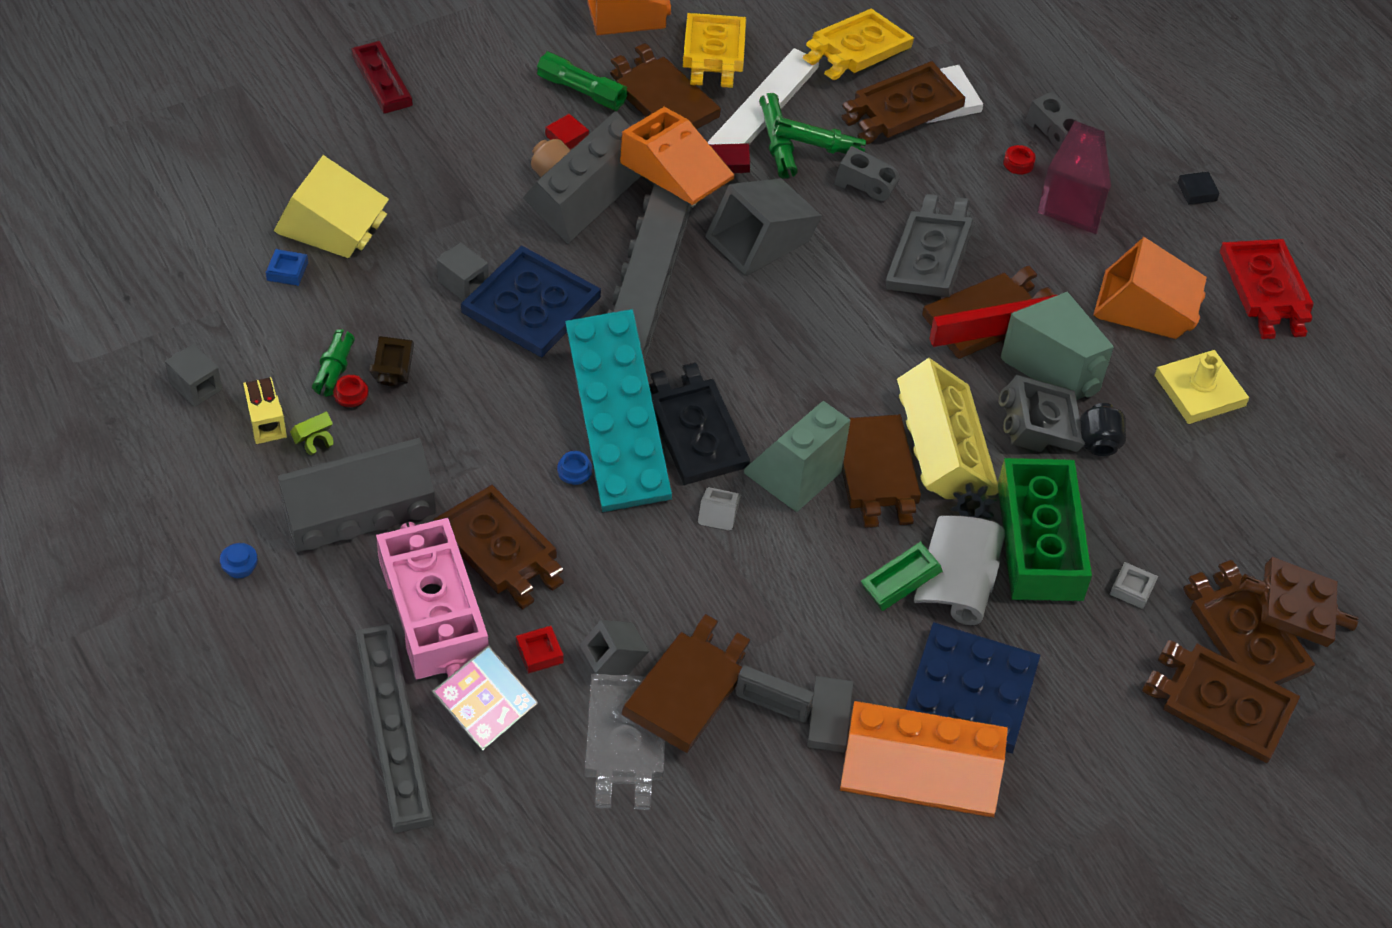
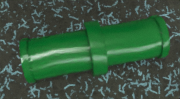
[312,329,355,396]

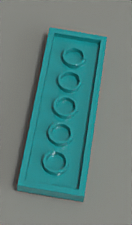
[565,309,672,512]

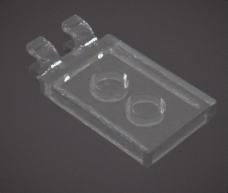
[585,674,665,810]

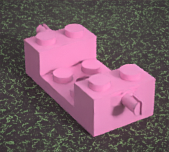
[376,518,489,680]

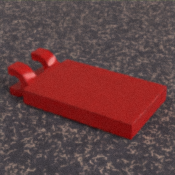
[1220,239,1314,339]

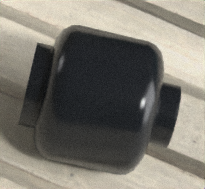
[1081,403,1126,456]

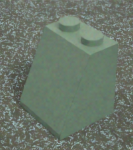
[1000,291,1114,400]
[744,401,851,512]

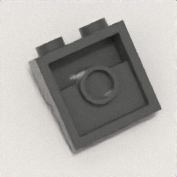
[999,375,1085,452]

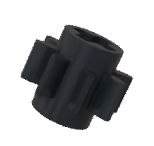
[951,483,997,519]

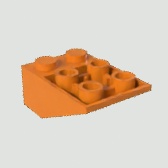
[620,106,734,205]

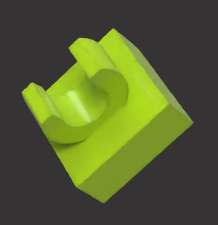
[290,411,333,456]

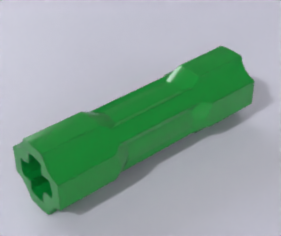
[537,51,627,111]

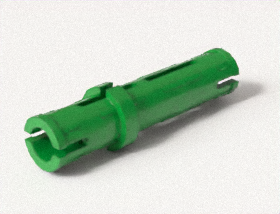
[759,93,798,179]
[772,116,866,154]

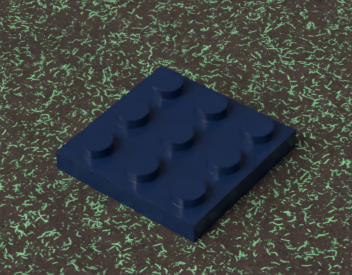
[461,245,601,358]
[905,622,1040,754]

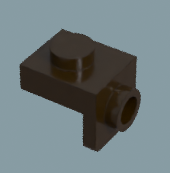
[369,336,414,386]

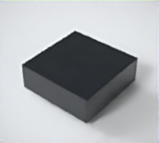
[1178,172,1220,205]

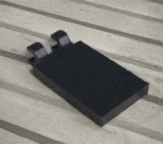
[649,362,750,485]

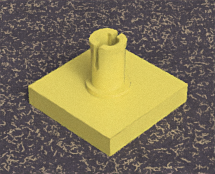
[1154,350,1249,424]

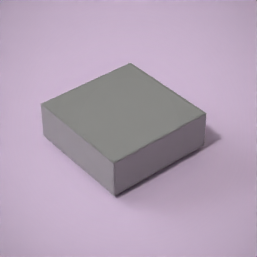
[1110,562,1158,609]

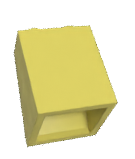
[274,155,389,258]

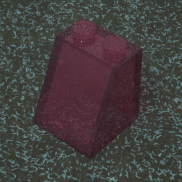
[1037,121,1111,234]

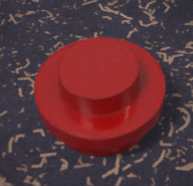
[333,375,368,407]

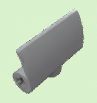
[914,516,1005,625]

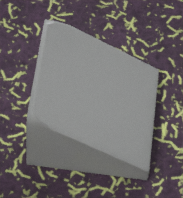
[698,487,741,530]

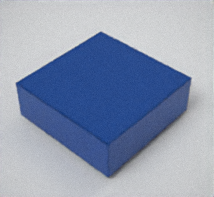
[266,249,308,286]

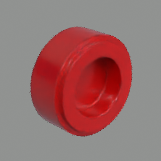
[1003,145,1036,175]

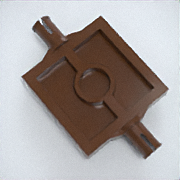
[1239,557,1359,647]

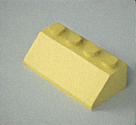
[897,358,999,499]

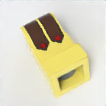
[243,377,287,444]

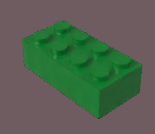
[998,458,1092,601]

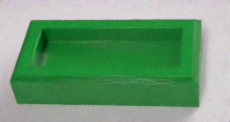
[861,541,943,611]

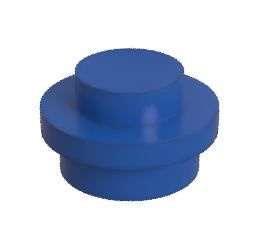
[557,451,593,485]
[220,543,258,578]

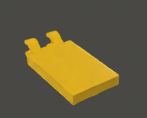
[802,8,914,80]
[683,13,746,88]

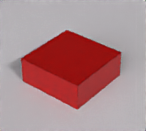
[545,114,589,150]
[516,626,564,674]

